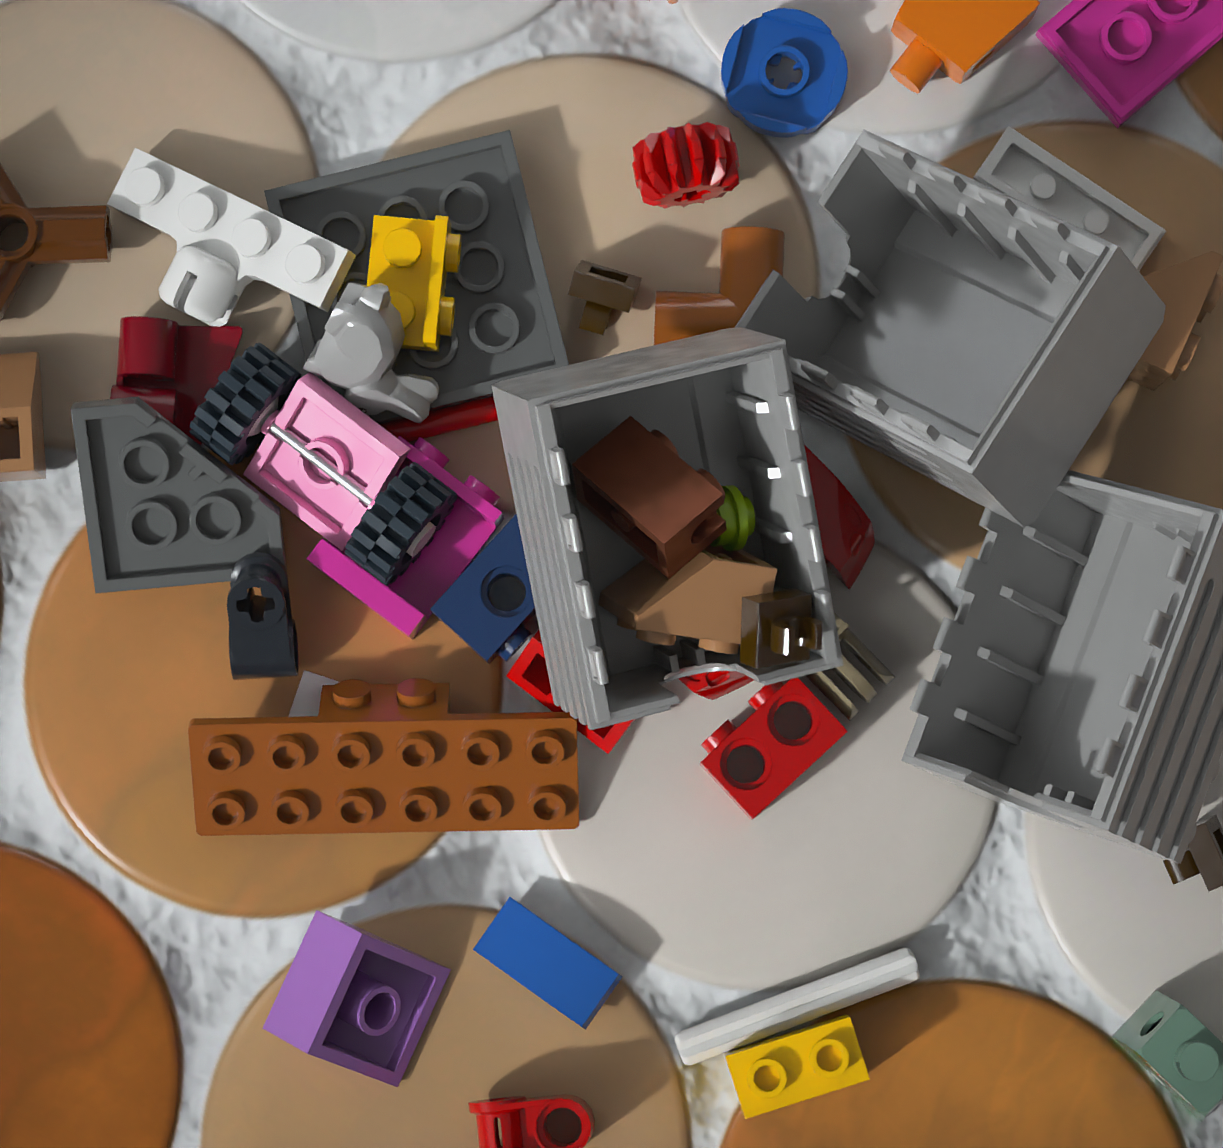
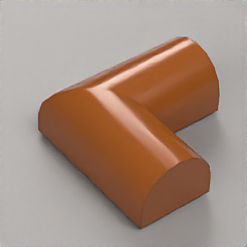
[654,226,785,345]

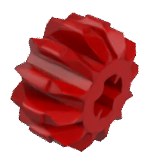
[632,122,740,209]

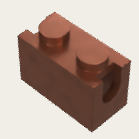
[572,415,727,579]

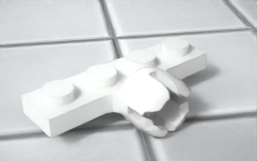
[107,148,356,327]

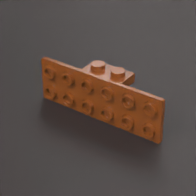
[188,678,579,836]

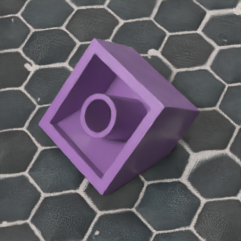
[262,910,451,1087]

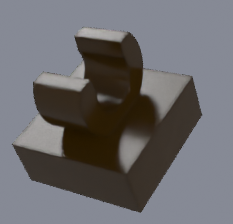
[568,260,642,335]
[740,588,823,669]
[1163,815,1223,891]

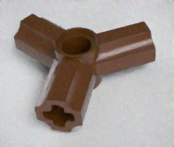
[0,163,113,321]

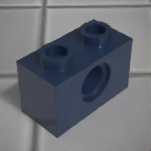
[430,514,536,665]

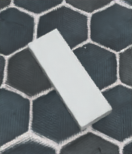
[973,126,1166,271]

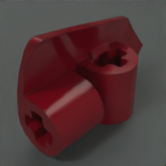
[110,316,243,446]

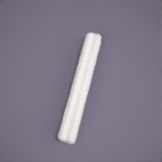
[675,948,920,1065]

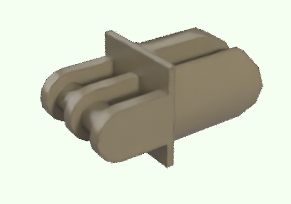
[805,612,896,721]

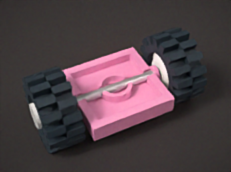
[189,343,457,586]

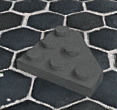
[71,397,287,594]

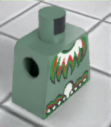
[1112,990,1223,1122]

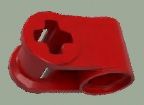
[468,1094,595,1148]

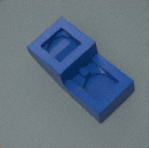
[473,897,623,1029]

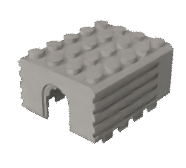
[735,130,1166,527]
[491,327,843,730]
[901,470,1223,864]

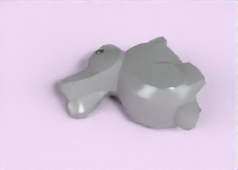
[303,282,439,423]

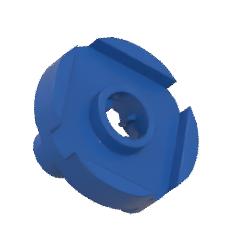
[721,8,848,138]

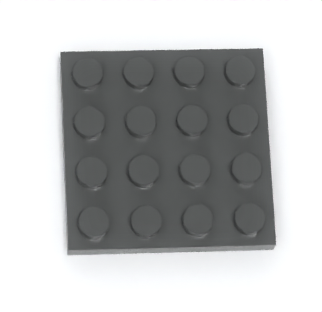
[264,130,569,424]

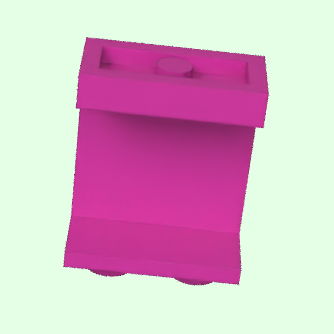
[306,436,504,640]

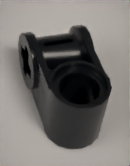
[227,552,299,680]

